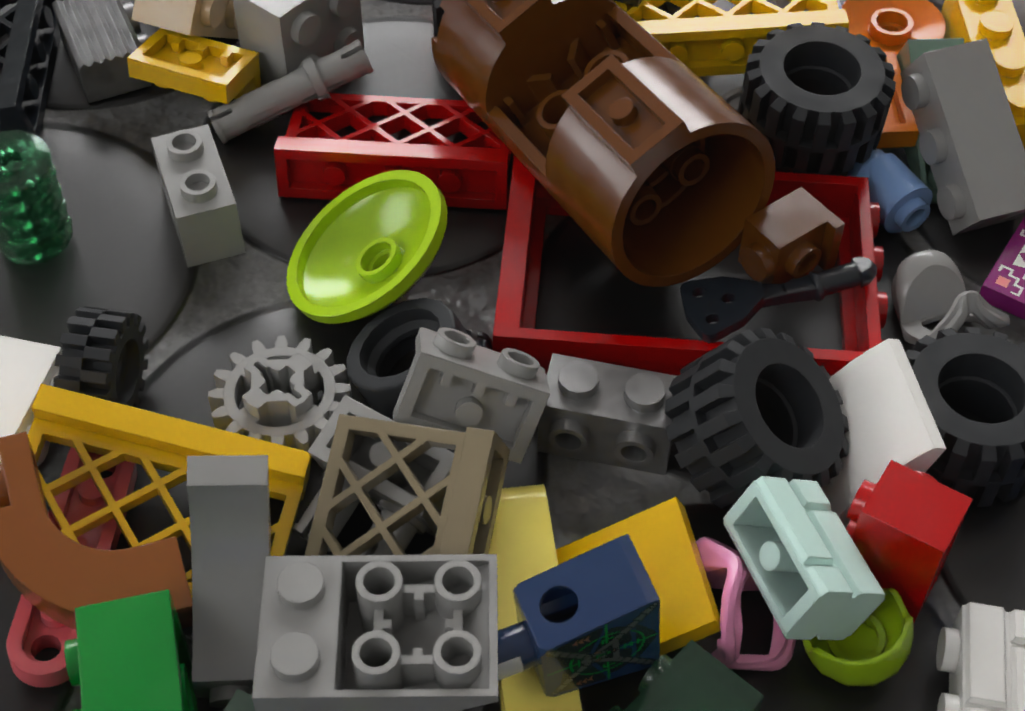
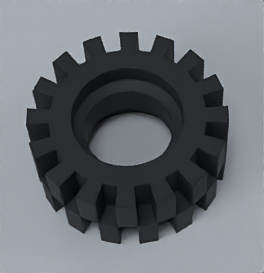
[53,306,149,408]

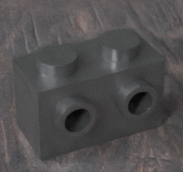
[537,353,677,476]

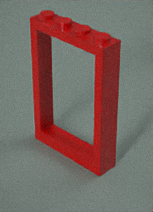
[493,155,888,376]

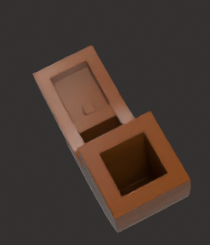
[0,432,192,630]

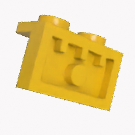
[127,28,261,105]

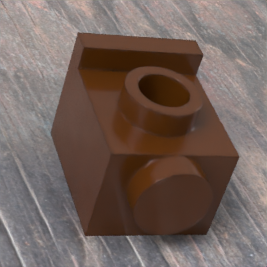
[738,187,845,284]

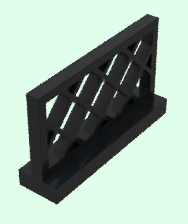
[0,0,63,150]

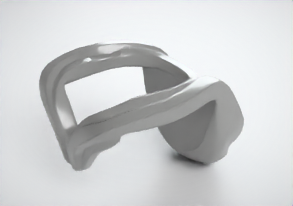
[891,249,1010,345]

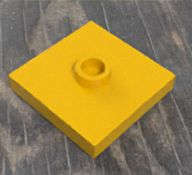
[556,497,721,656]

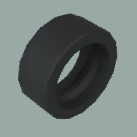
[346,298,468,420]

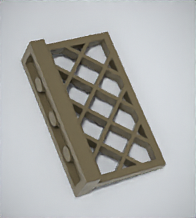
[304,414,510,556]

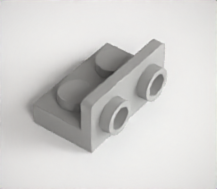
[393,327,551,464]

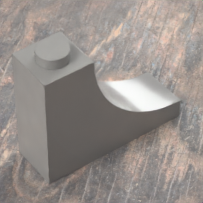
[186,455,271,708]

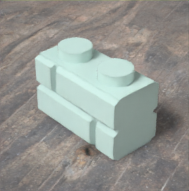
[723,476,885,640]

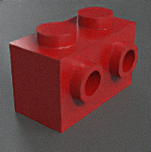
[846,460,973,625]

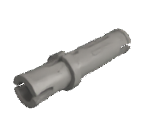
[207,39,374,144]

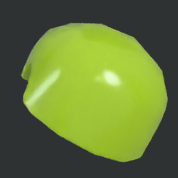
[802,588,914,686]

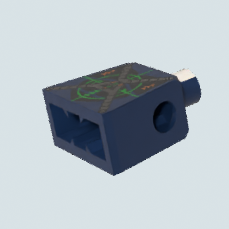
[498,534,660,697]

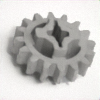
[208,335,352,460]

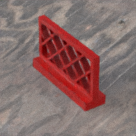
[274,93,512,210]

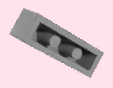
[900,38,1025,235]

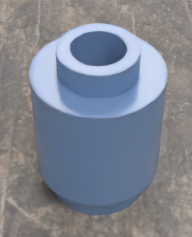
[847,149,933,233]

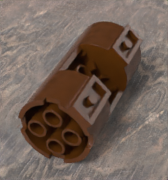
[431,0,775,287]

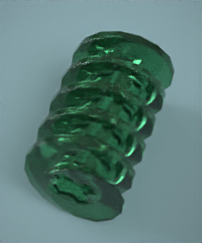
[0,130,73,265]

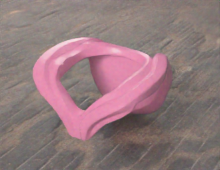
[696,536,796,671]

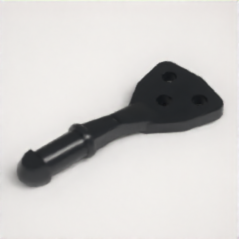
[680,257,877,343]

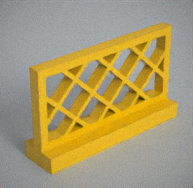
[613,0,849,76]
[28,383,311,597]

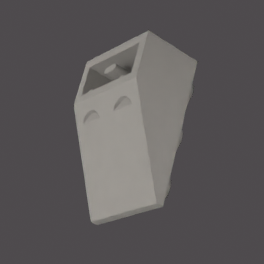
[252,554,498,711]

